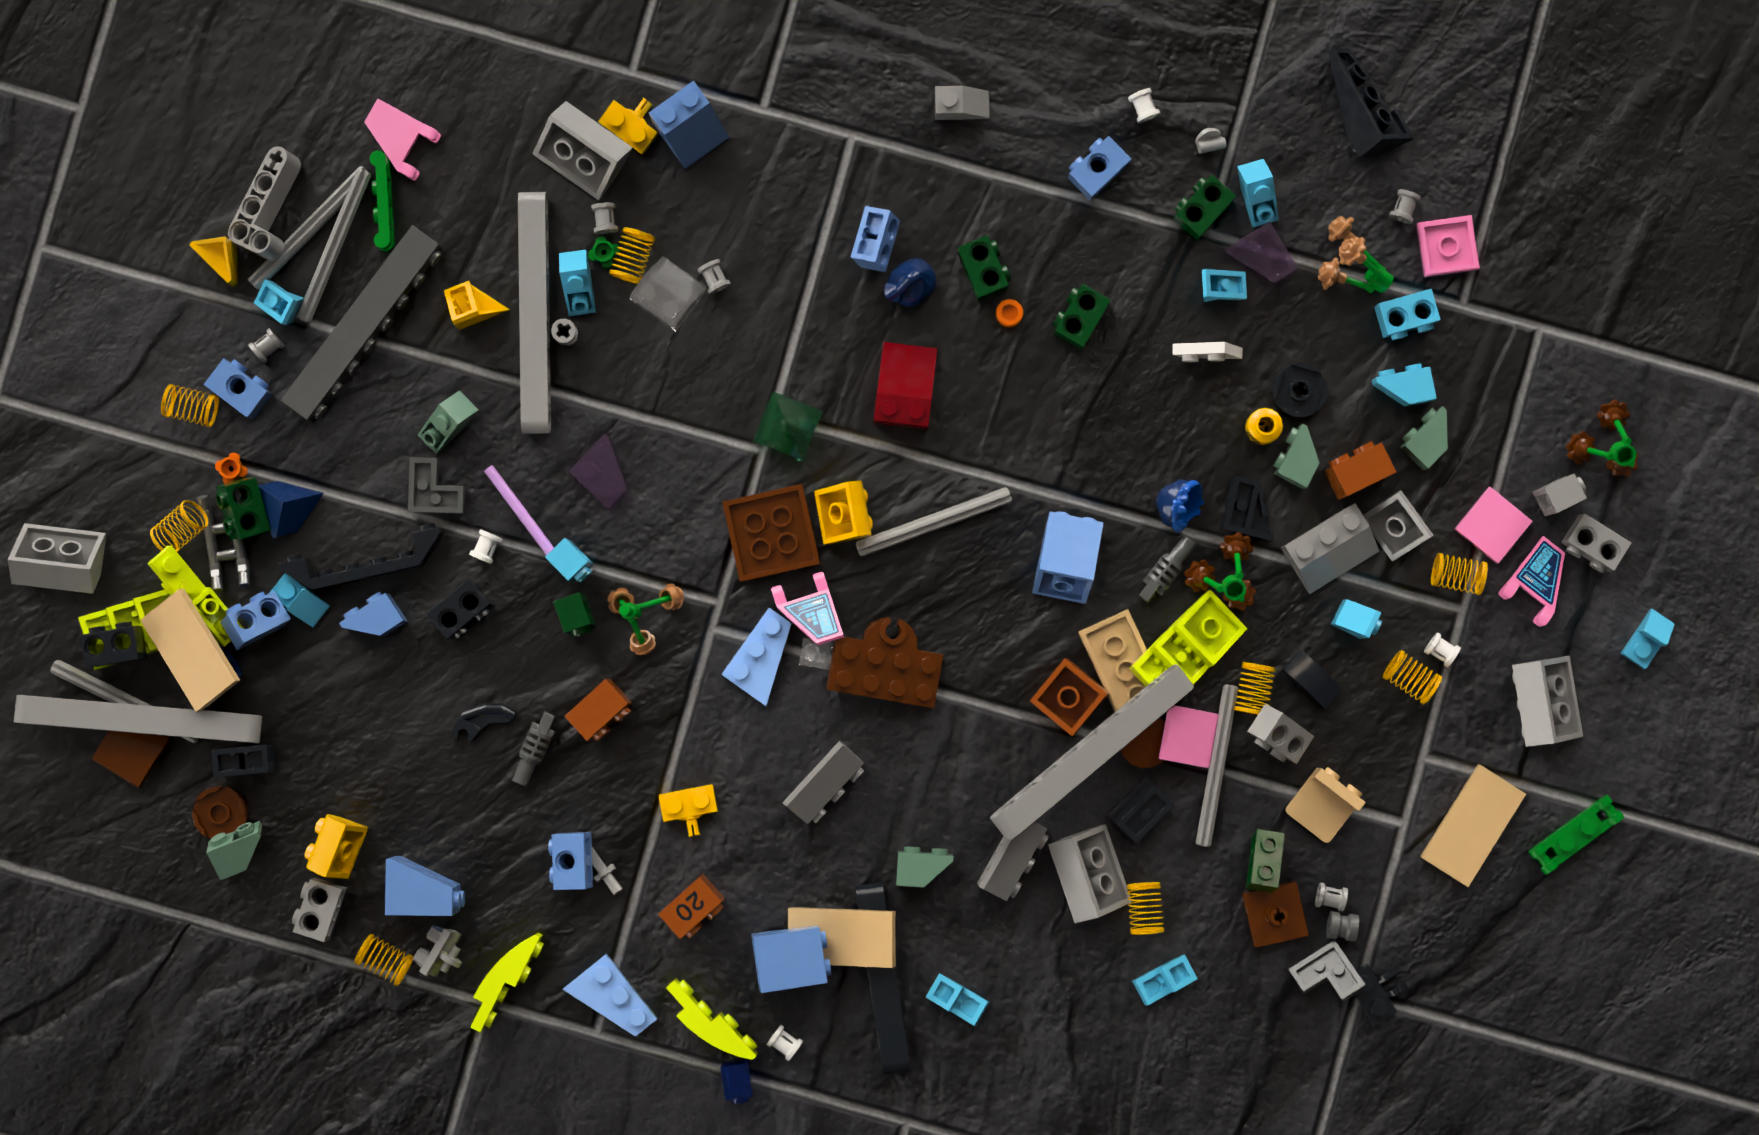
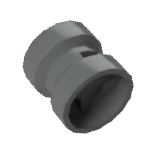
[1326,911,1359,942]

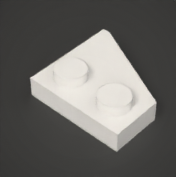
[1173,342,1243,362]

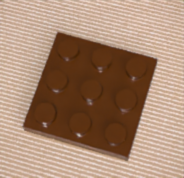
[722,484,820,582]

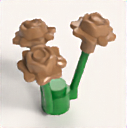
[1318,216,1394,294]

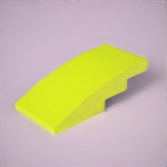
[78,590,170,670]
[1129,590,1247,686]

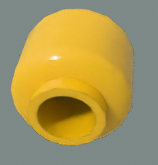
[1245,408,1283,445]

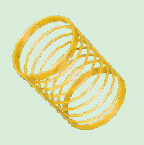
[609,227,655,284]
[161,384,219,427]
[150,500,208,552]
[1431,553,1488,595]
[1383,650,1442,704]
[1234,662,1276,715]
[1126,882,1164,935]
[354,933,414,986]

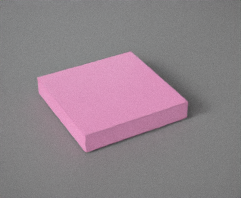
[1416,215,1480,278]
[1454,487,1532,564]
[1158,705,1219,768]

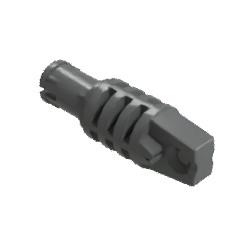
[1139,535,1196,603]
[512,711,555,787]

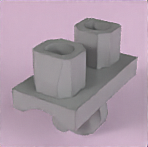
[413,925,462,977]

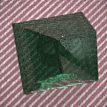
[753,392,823,462]

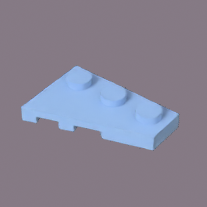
[721,608,792,706]
[563,954,658,1037]

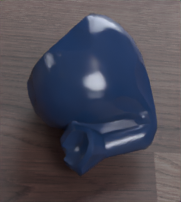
[884,258,937,307]

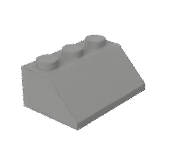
[533,101,633,200]
[1281,503,1379,594]
[8,523,106,594]
[1512,656,1583,747]
[783,741,864,824]
[977,821,1049,901]
[1048,824,1132,923]

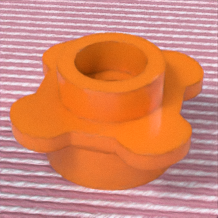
[215,452,248,483]

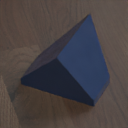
[258,481,324,538]

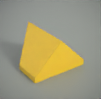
[189,236,238,287]
[444,281,510,330]

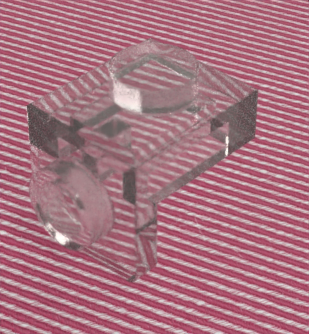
[799,638,834,670]

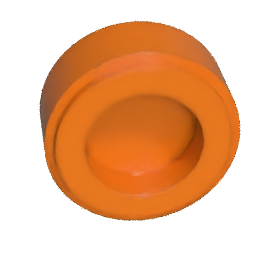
[996,299,1023,327]

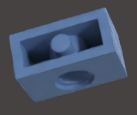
[1068,136,1131,201]
[203,358,273,420]
[548,832,593,890]

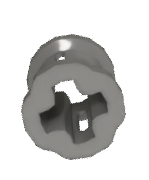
[1389,189,1421,224]
[591,202,618,234]
[697,259,731,295]
[551,319,579,346]
[248,328,285,363]
[1315,882,1348,912]

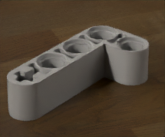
[228,146,301,261]

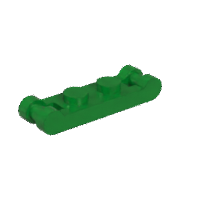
[370,150,395,252]
[1528,794,1624,875]

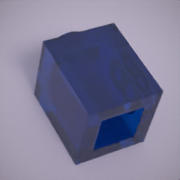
[720,1060,754,1104]

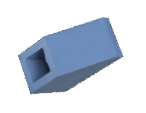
[339,592,407,636]

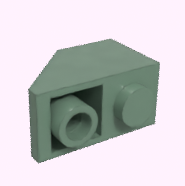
[418,390,478,454]
[1400,406,1448,471]
[1273,424,1319,489]
[206,821,262,880]
[896,846,953,887]

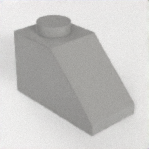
[935,86,990,120]

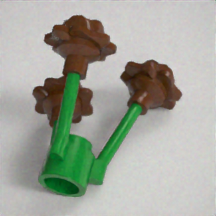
[1566,400,1639,477]
[1184,532,1256,611]

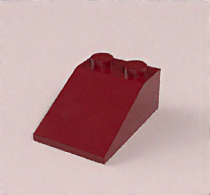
[874,342,937,430]

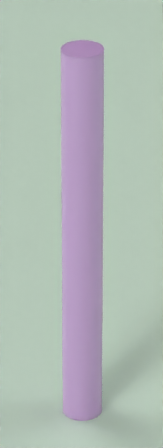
[484,465,554,555]

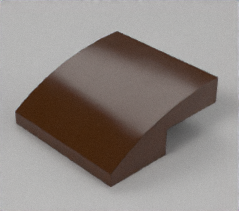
[92,731,170,788]

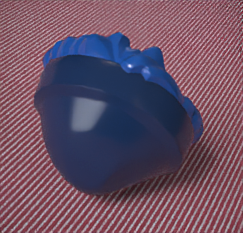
[1156,479,1204,532]

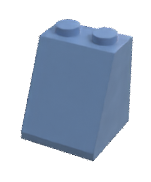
[649,81,729,170]
[1032,511,1104,604]
[385,856,465,916]
[751,925,831,993]

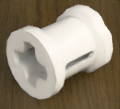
[1128,88,1161,123]
[469,529,502,564]
[1424,632,1461,668]
[766,1025,803,1061]

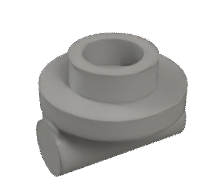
[1195,128,1227,154]

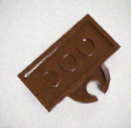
[826,617,943,708]

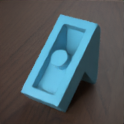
[1202,269,1247,302]
[254,279,304,325]
[270,573,330,627]
[1620,608,1674,669]

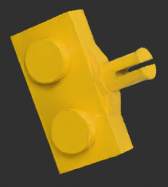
[598,98,659,155]
[659,784,718,837]

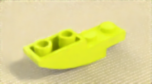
[147,545,244,647]
[471,933,544,1032]
[666,978,758,1060]

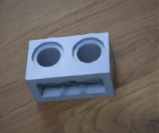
[850,206,900,272]
[220,591,291,650]

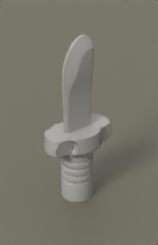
[592,847,623,895]

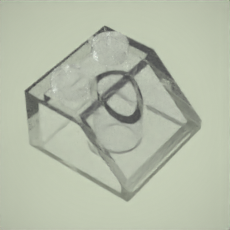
[629,256,707,332]

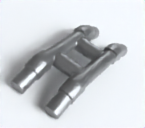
[197,492,250,593]

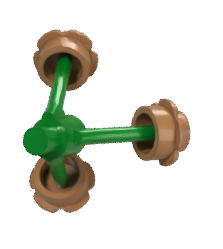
[607,584,684,655]

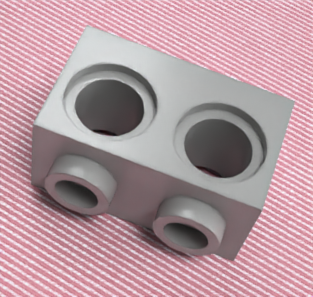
[1532,474,1587,517]
[1561,513,1631,573]
[1247,704,1314,764]
[292,877,347,942]

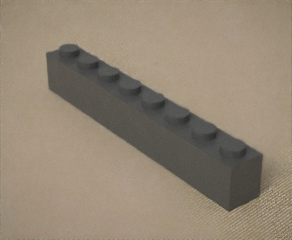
[281,225,443,422]

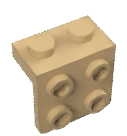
[1285,767,1366,843]

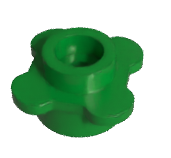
[588,236,620,268]

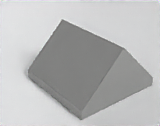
[1363,490,1433,562]

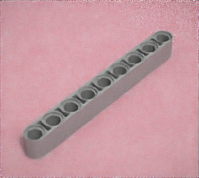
[518,192,551,434]
[990,664,1194,841]
[14,695,262,743]

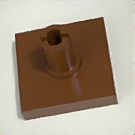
[1241,881,1309,948]

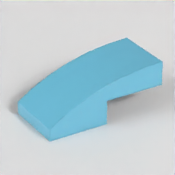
[1132,955,1197,1005]
[926,973,990,1026]

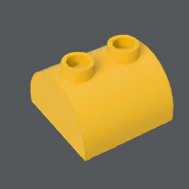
[814,481,873,545]
[305,814,368,879]

